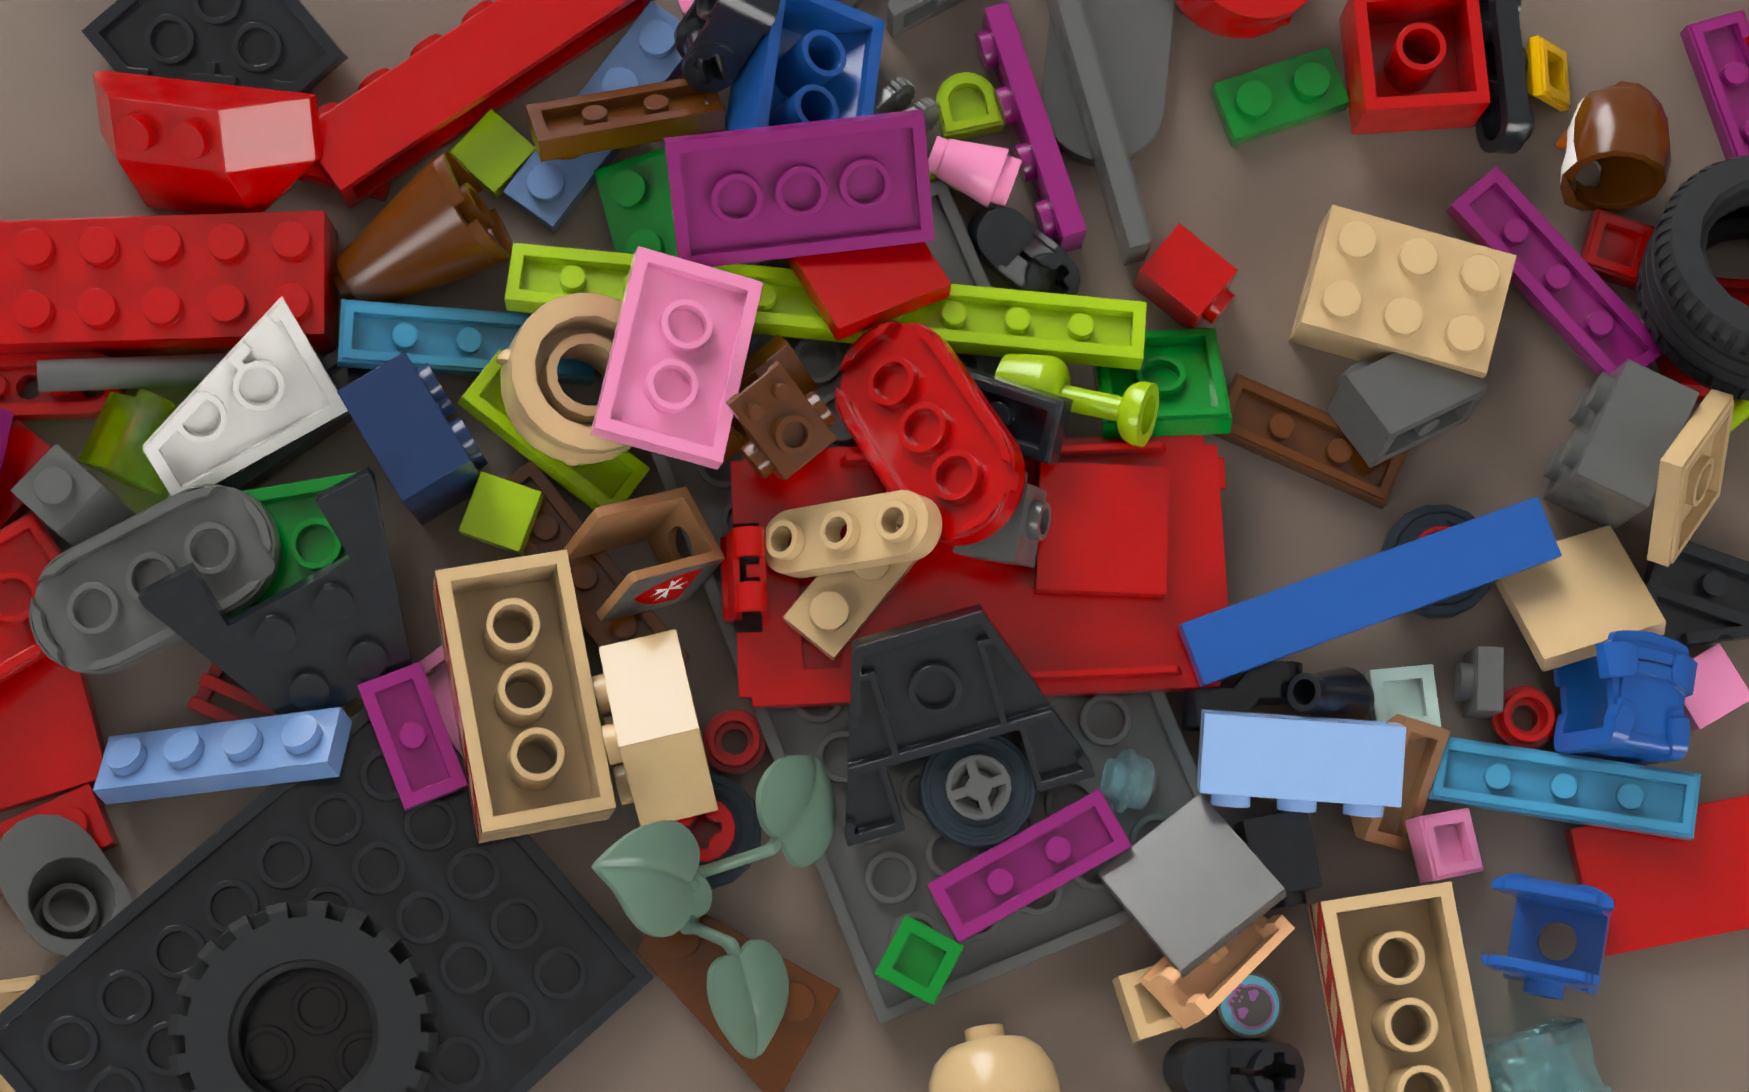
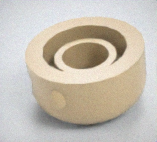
[496,293,632,466]

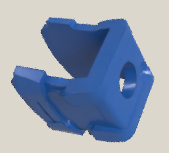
[1554,630,1698,765]
[1481,873,1614,1000]

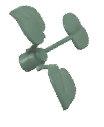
[592,754,836,1059]

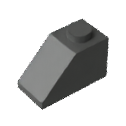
[1326,353,1488,468]
[10,444,137,547]

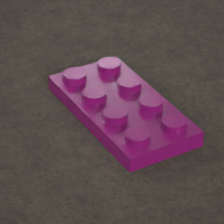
[664,109,935,267]

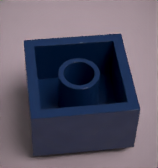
[337,352,488,525]

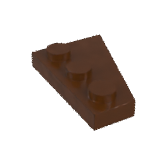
[636,914,840,1092]

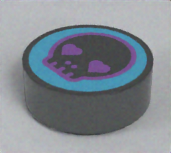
[1215,972,1283,1038]

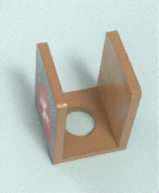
[563,487,725,623]

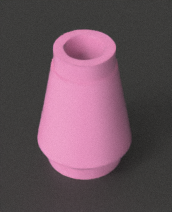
[928,136,1022,208]

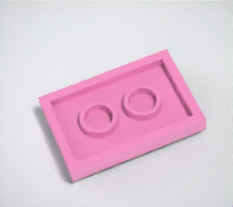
[590,246,763,470]

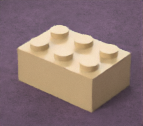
[1289,204,1517,379]

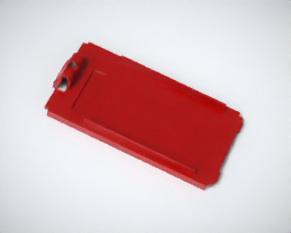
[720,435,1228,709]

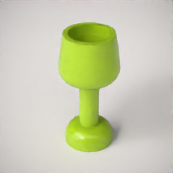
[995,353,1159,447]

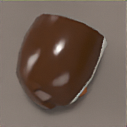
[1555,81,1671,211]

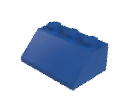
[724,0,885,131]

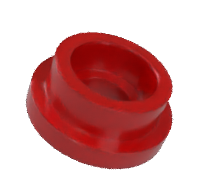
[1491,686,1557,749]
[702,710,767,775]

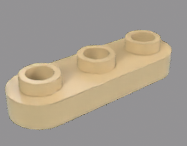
[765,490,942,578]

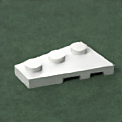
[143,296,348,496]

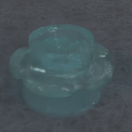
[1101,749,1154,813]

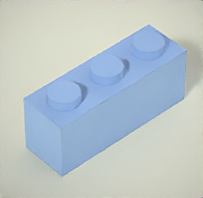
[1196,709,1407,817]

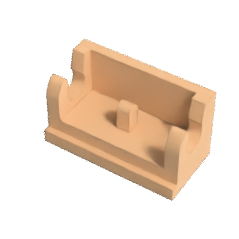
[1139,915,1295,1029]

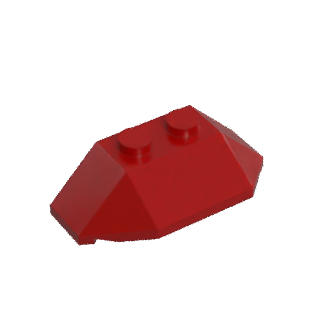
[93,70,322,214]

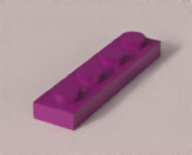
[975,1,1087,253]
[1446,165,1662,377]

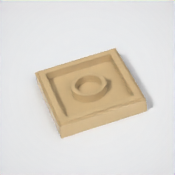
[1647,389,1735,567]
[1495,525,1666,672]

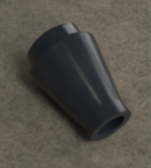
[1287,667,1375,720]

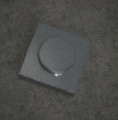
[1453,646,1504,719]

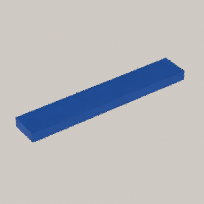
[1177,496,1562,688]

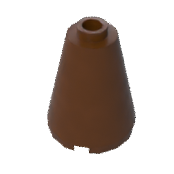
[333,151,513,303]

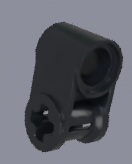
[674,0,780,93]

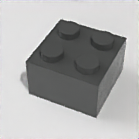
[1543,359,1699,530]

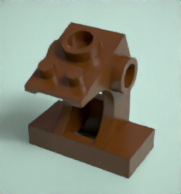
[720,334,837,480]

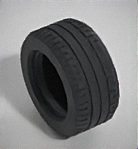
[1636,155,1749,401]

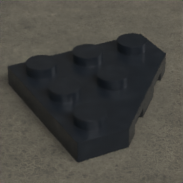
[82,0,348,93]

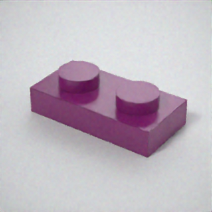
[357,662,468,811]

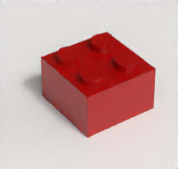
[1339,0,1491,135]

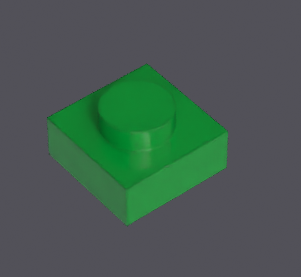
[874,915,964,1006]

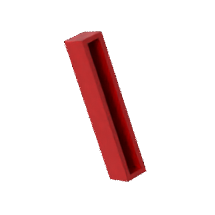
[316,0,654,209]

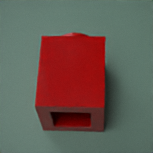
[1133,223,1238,329]

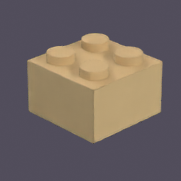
[592,629,718,826]

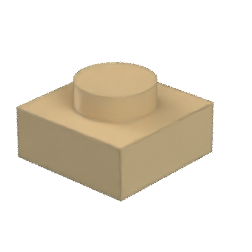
[1112,966,1200,1043]

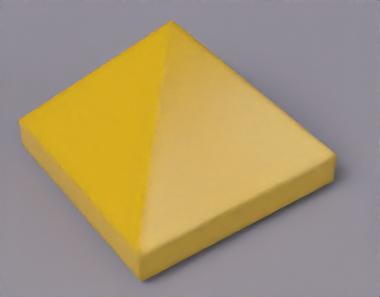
[1525,35,1571,112]

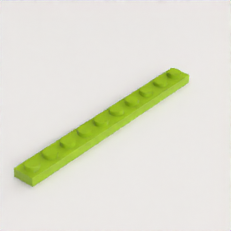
[504,243,1147,370]

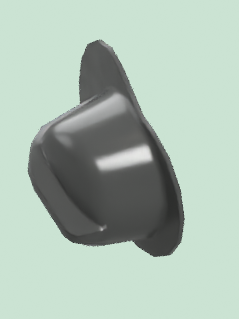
[0,814,133,958]

